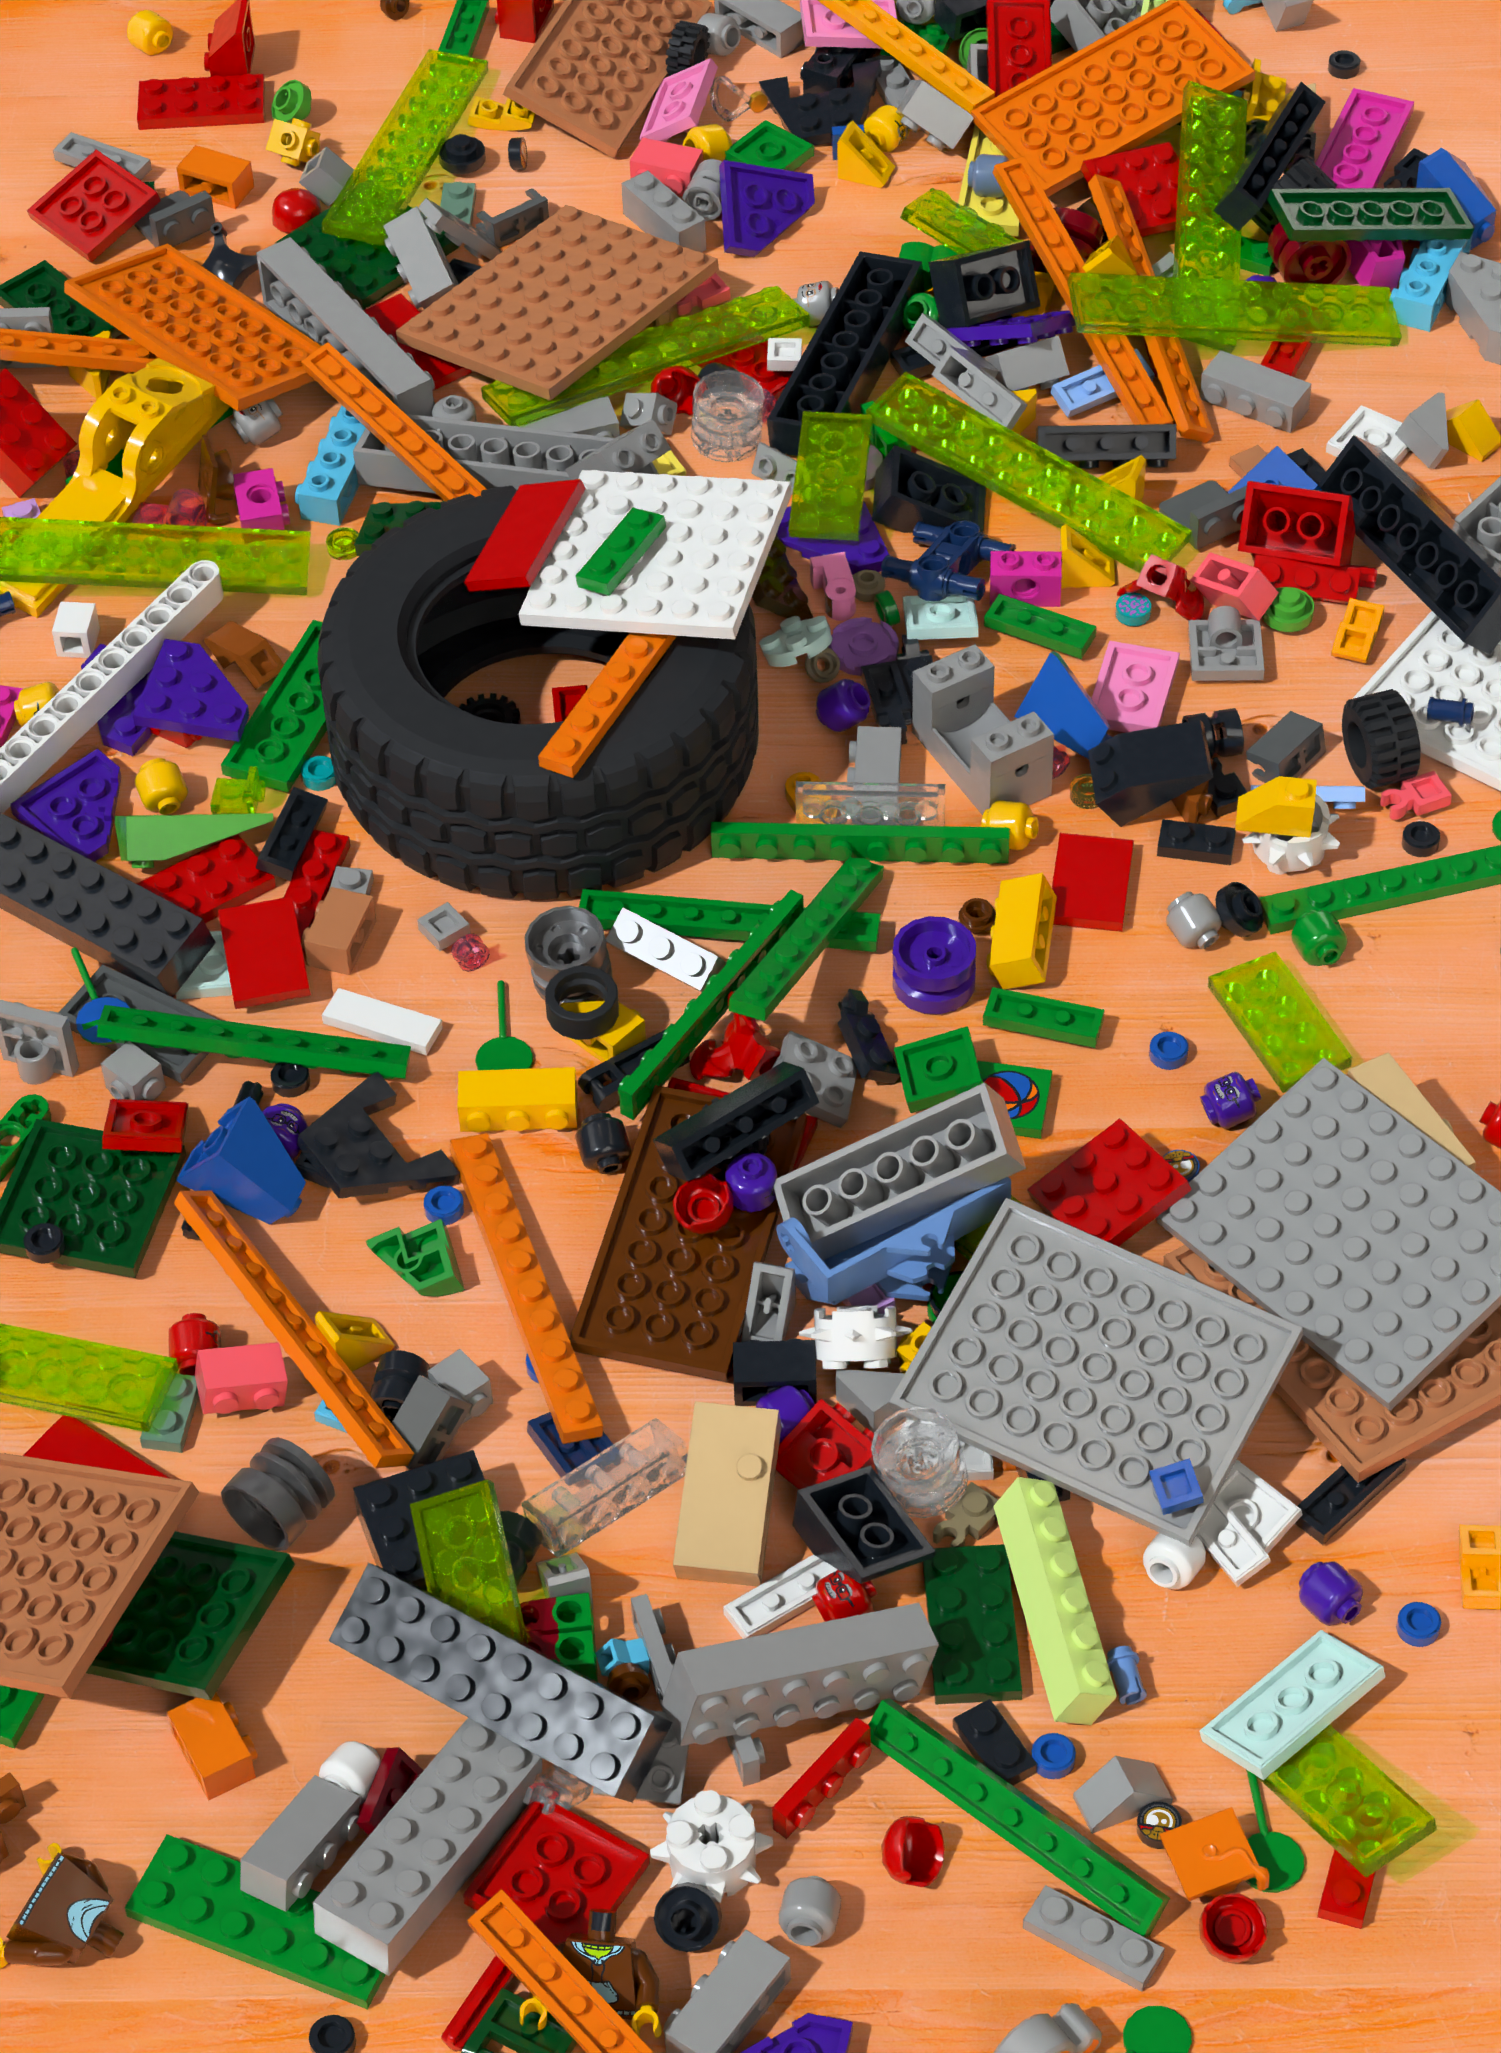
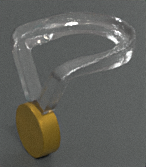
[709,76,768,122]

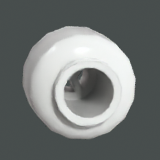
[1143,1533,1206,1589]
[319,1741,381,1806]

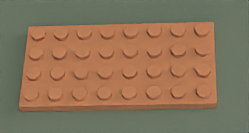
[503,0,712,159]

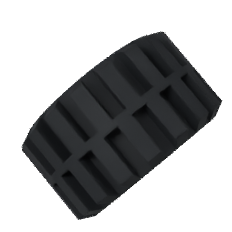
[1251,158,1337,236]
[1342,689,1421,789]

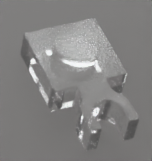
[523,1765,593,1815]

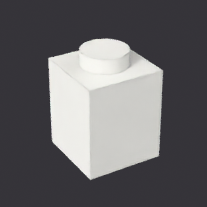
[52,601,100,658]

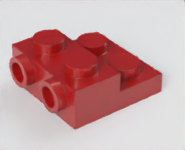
[776,1398,888,1490]

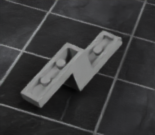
[905,313,1028,433]
[631,1594,766,1787]

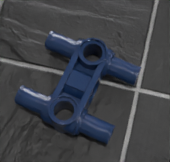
[881,521,1016,601]

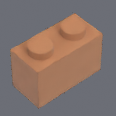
[301,887,376,975]

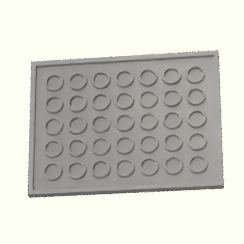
[1156,1058,1501,1411]
[889,1198,1304,1547]

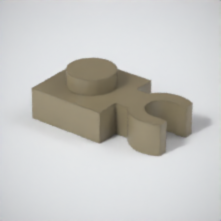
[933,1482,998,1547]

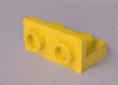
[1239,58,1286,124]

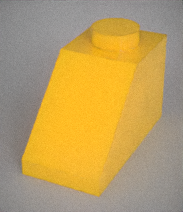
[1235,776,1317,838]
[559,1001,646,1063]

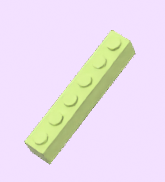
[993,1477,1117,1725]

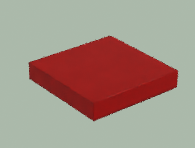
[102,1099,189,1153]

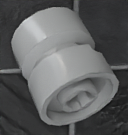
[682,159,722,221]

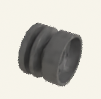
[525,906,612,1005]
[221,1437,335,1551]

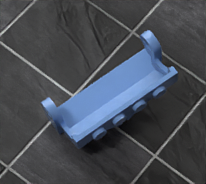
[776,1177,1011,1305]

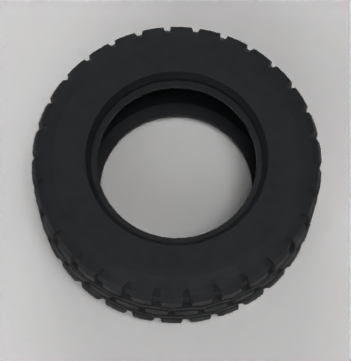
[318,484,759,899]

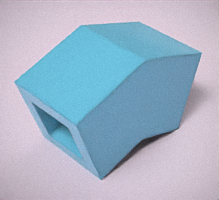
[596,1638,649,1677]

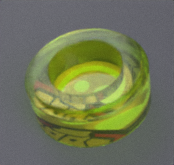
[326,527,359,560]

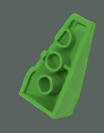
[114,813,273,868]

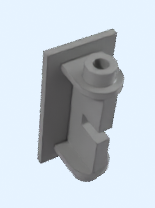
[751,442,823,502]

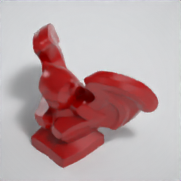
[1117,554,1204,621]
[690,991,781,1081]

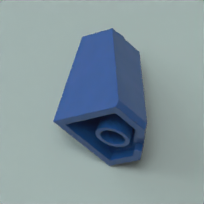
[1416,148,1496,250]
[1014,651,1112,759]
[176,1096,306,1225]

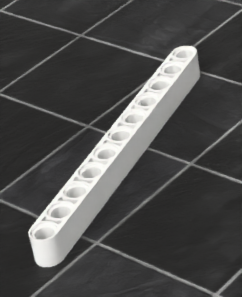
[0,560,224,814]

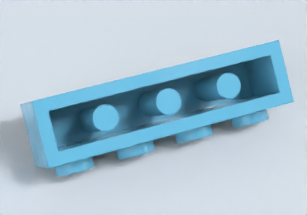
[1388,236,1472,332]
[295,406,366,526]

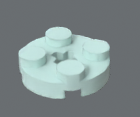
[759,616,833,667]

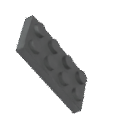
[58,964,219,1083]

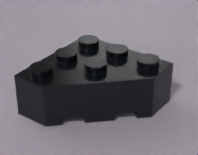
[353,1450,490,1597]

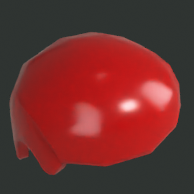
[272,188,321,233]
[650,365,706,415]
[673,1174,733,1234]
[881,1816,945,1887]
[1199,1893,1268,1963]

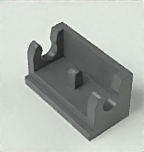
[476,188,549,248]
[1246,711,1326,783]
[392,1375,473,1469]

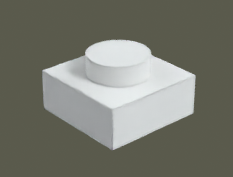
[767,338,802,371]

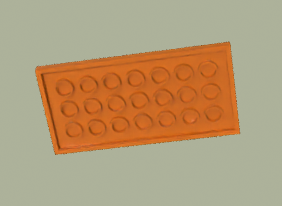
[971,0,1255,197]
[64,243,321,411]

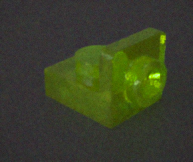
[210,766,266,815]

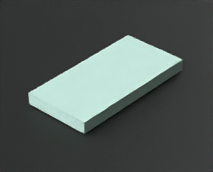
[1199,1630,1386,1780]

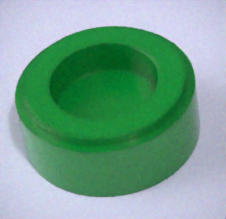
[874,590,900,627]

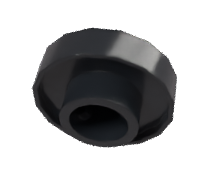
[439,134,486,174]
[1215,882,1264,937]
[654,1882,722,1952]

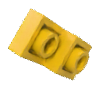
[467,96,536,131]

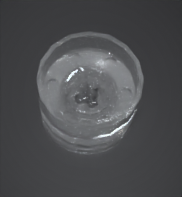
[691,370,765,462]
[871,1406,969,1518]

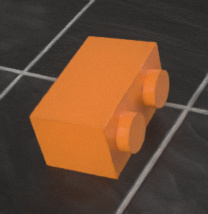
[176,145,255,209]
[167,1693,258,1801]

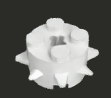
[1242,794,1340,875]
[799,1305,912,1369]
[650,1790,773,1903]

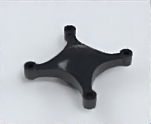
[202,222,258,290]

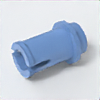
[1107,1646,1147,1705]

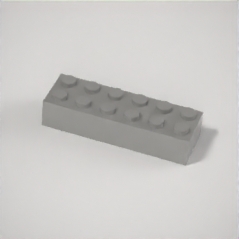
[773,1083,1026,1261]
[662,1603,939,1746]
[313,1718,542,1976]

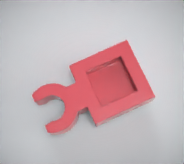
[676,273,731,315]
[1380,771,1452,820]

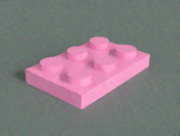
[800,0,897,49]
[639,58,718,142]
[1091,641,1180,733]

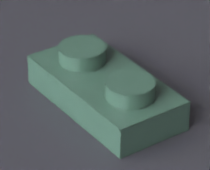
[440,182,476,226]
[140,1372,199,1453]

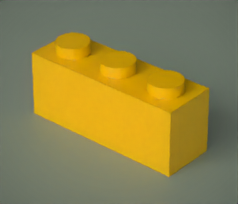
[986,873,1057,990]
[457,1067,577,1132]

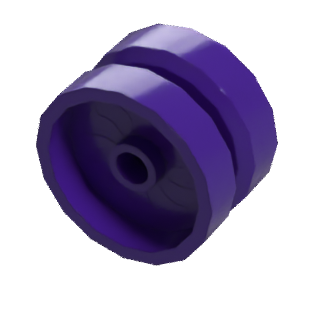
[893,916,976,1014]

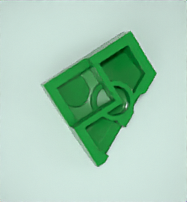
[366,1219,465,1297]

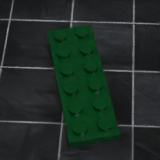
[1267,188,1474,242]

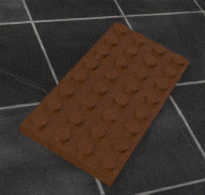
[569,1085,807,1382]

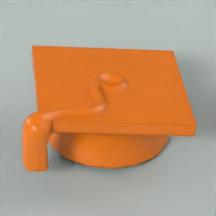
[1159,1807,1270,1902]

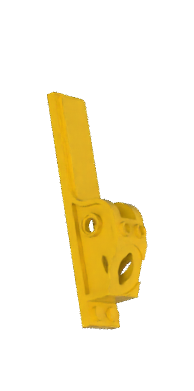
[0,358,230,618]

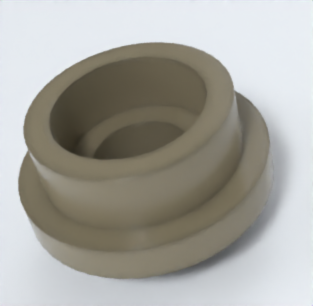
[852,570,885,602]
[805,647,840,683]

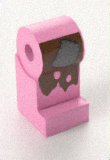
[810,552,856,621]

